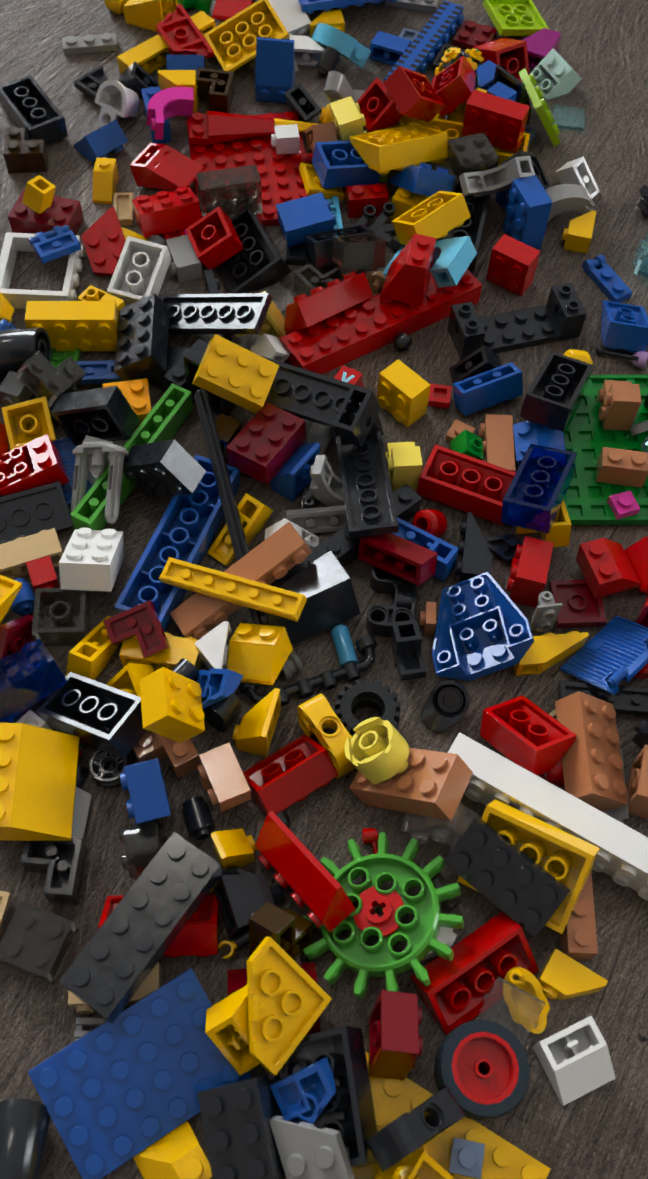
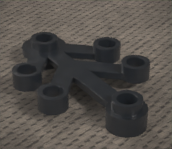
[347,202,398,254]

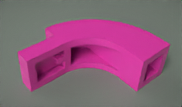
[147,87,194,140]

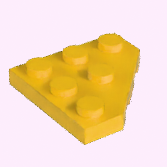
[247,937,332,1076]

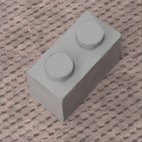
[166,235,202,283]

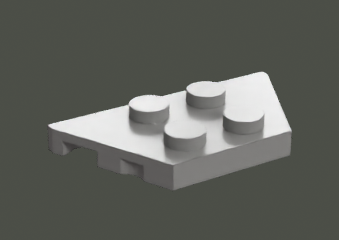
[269,1115,355,1179]

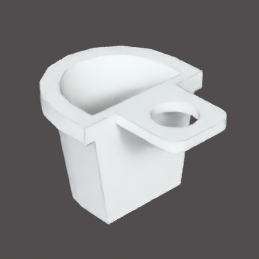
[94,80,139,127]

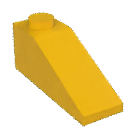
[207,493,274,566]
[66,615,120,680]

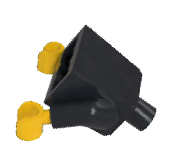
[209,865,285,960]

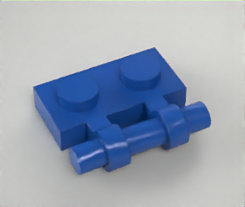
[28,224,81,263]

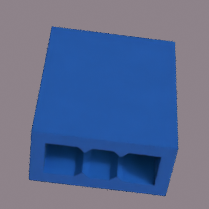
[276,192,337,247]

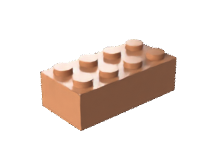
[555,691,628,812]
[350,748,473,821]

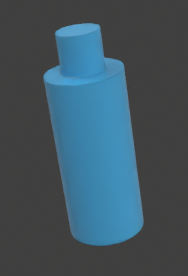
[331,623,358,668]

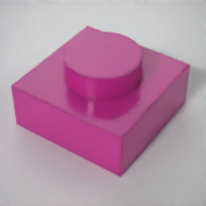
[607,490,641,520]

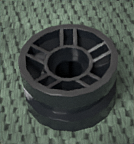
[89,749,129,789]

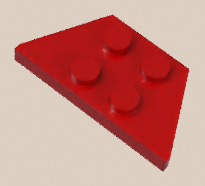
[156,3,214,58]
[81,206,126,277]

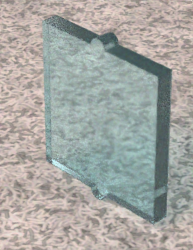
[552,104,586,131]

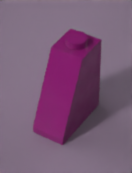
[522,28,561,70]

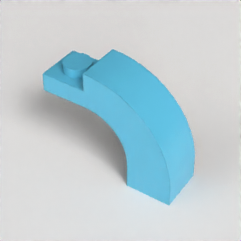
[311,23,371,68]

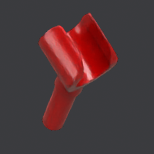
[362,828,378,854]

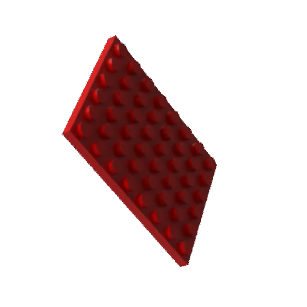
[186,112,309,226]

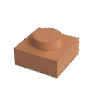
[445,420,476,442]
[419,602,436,635]

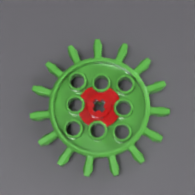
[302,832,464,1000]

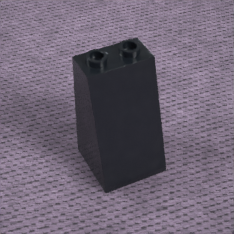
[258,551,361,646]

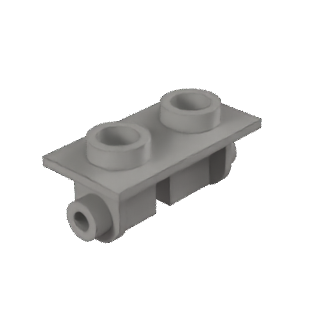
[530,591,562,632]

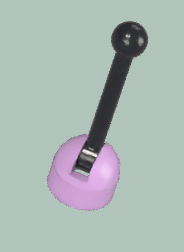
[596,347,648,369]

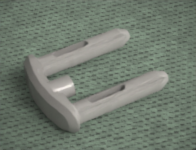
[70,441,129,524]

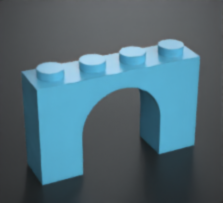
[383,236,477,288]

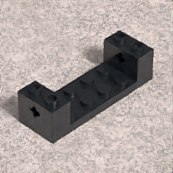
[447,283,587,360]
[259,355,381,447]

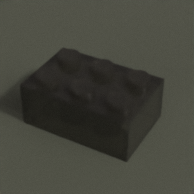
[196,165,262,218]

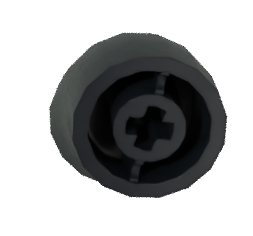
[0,327,52,375]
[0,1098,50,1179]

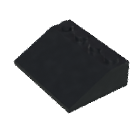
[216,205,292,293]
[268,1026,377,1179]

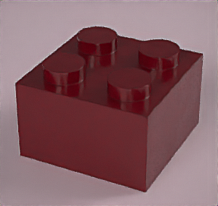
[368,990,423,1080]

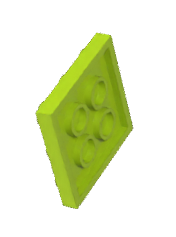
[482,0,549,37]
[518,68,561,147]

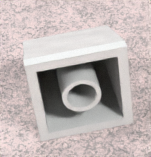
[269,0,311,40]

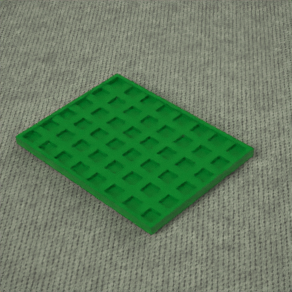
[555,375,648,525]

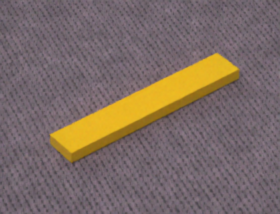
[159,557,307,622]

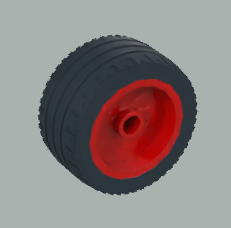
[434,1020,530,1121]

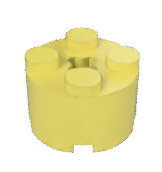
[344,717,409,784]

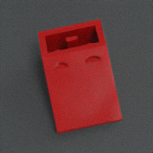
[130,143,204,191]
[0,434,69,496]

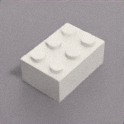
[107,236,171,306]
[59,527,124,592]

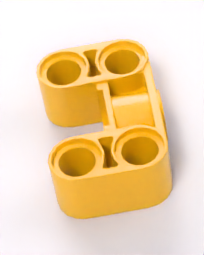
[297,693,356,779]

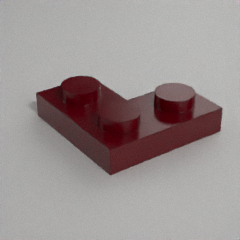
[103,600,170,658]

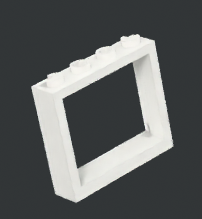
[0,232,85,309]

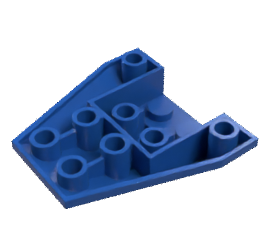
[432,572,534,681]

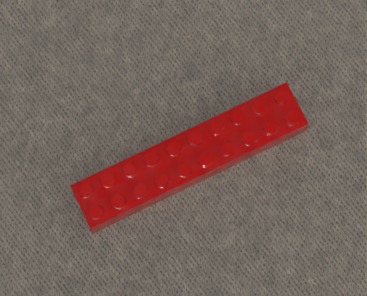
[280,269,482,375]

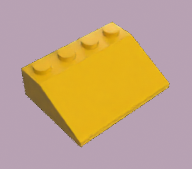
[204,0,289,72]
[349,123,448,174]
[0,723,80,841]
[457,799,600,934]

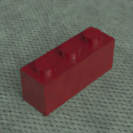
[358,533,438,586]

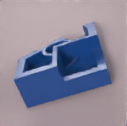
[197,668,243,709]
[270,1057,336,1124]

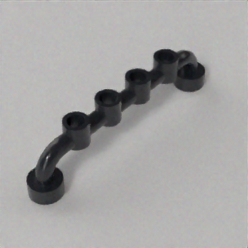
[238,635,378,707]

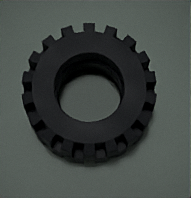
[335,679,401,737]

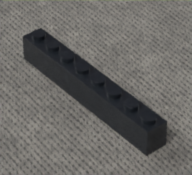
[270,483,422,587]

